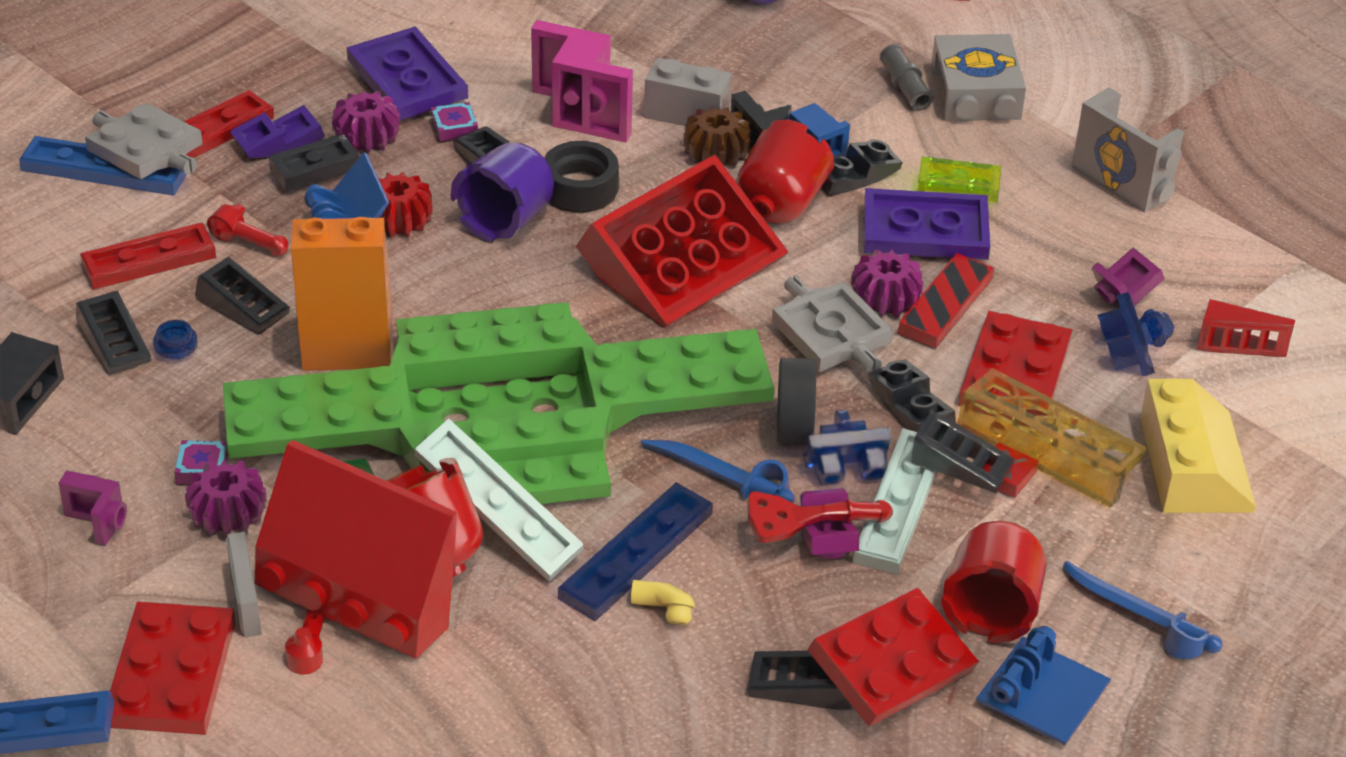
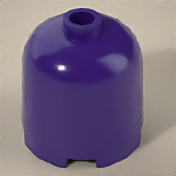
[450,142,554,242]

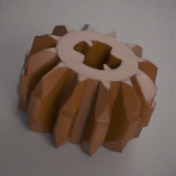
[683,106,751,166]

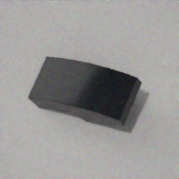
[822,139,903,195]
[868,359,956,432]

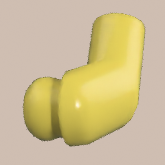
[631,580,695,625]

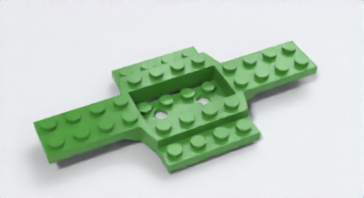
[223,302,775,504]

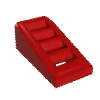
[1197,299,1296,357]

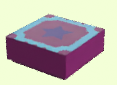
[431,102,478,142]
[174,440,229,484]

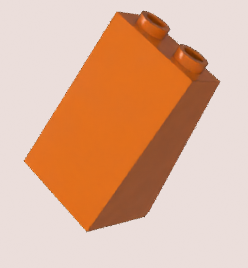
[291,217,393,371]

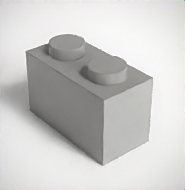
[644,58,732,126]

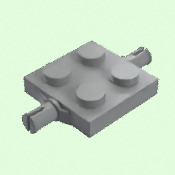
[85,103,203,179]
[772,275,893,374]

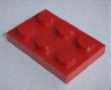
[958,310,1073,426]
[807,587,979,727]
[110,601,236,735]

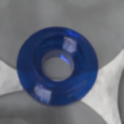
[153,319,198,359]

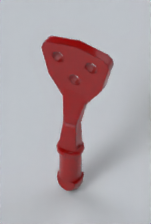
[747,491,893,543]

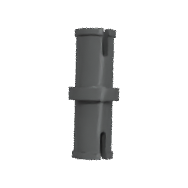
[880,44,934,111]

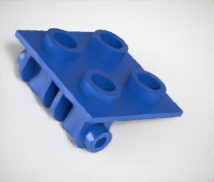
[304,152,389,219]
[976,625,1111,745]

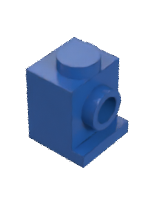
[789,103,850,157]

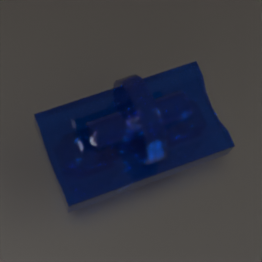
[1097,292,1174,376]
[803,409,892,486]

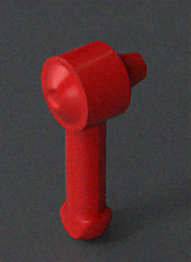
[207,204,289,256]
[285,609,325,675]

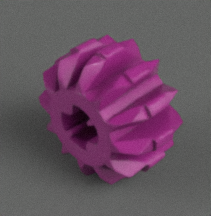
[332,90,400,153]
[851,249,924,317]
[185,459,267,537]

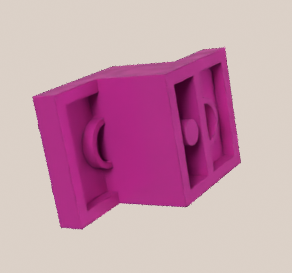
[531,20,633,143]

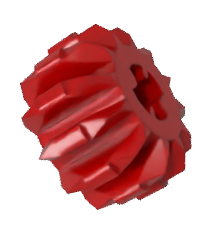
[378,171,433,238]

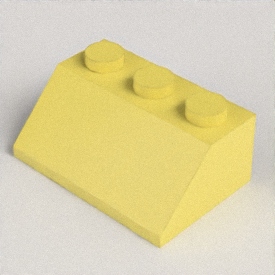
[1140,378,1256,513]

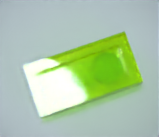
[917,156,1002,203]

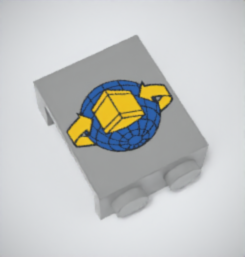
[931,34,1026,121]
[1072,88,1184,212]

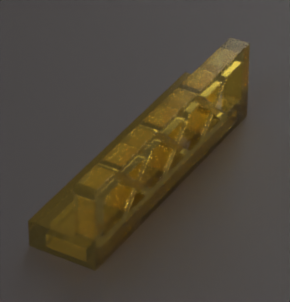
[957,368,1147,508]

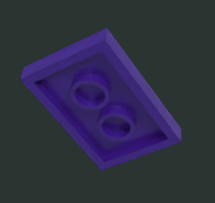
[346,26,469,120]
[864,188,991,260]

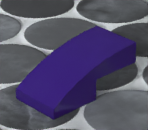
[230,105,325,158]

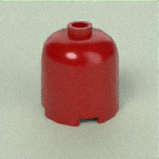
[736,120,834,224]
[387,458,484,577]
[941,520,1047,643]

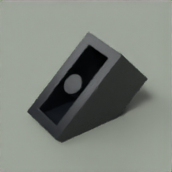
[0,332,64,435]

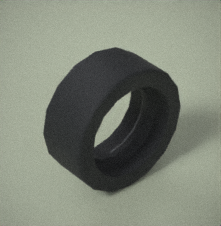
[545,140,619,212]
[777,358,816,444]

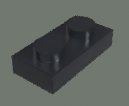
[269,134,360,191]

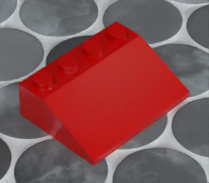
[576,155,789,328]
[254,440,458,659]

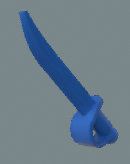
[641,440,795,503]
[1063,561,1223,659]

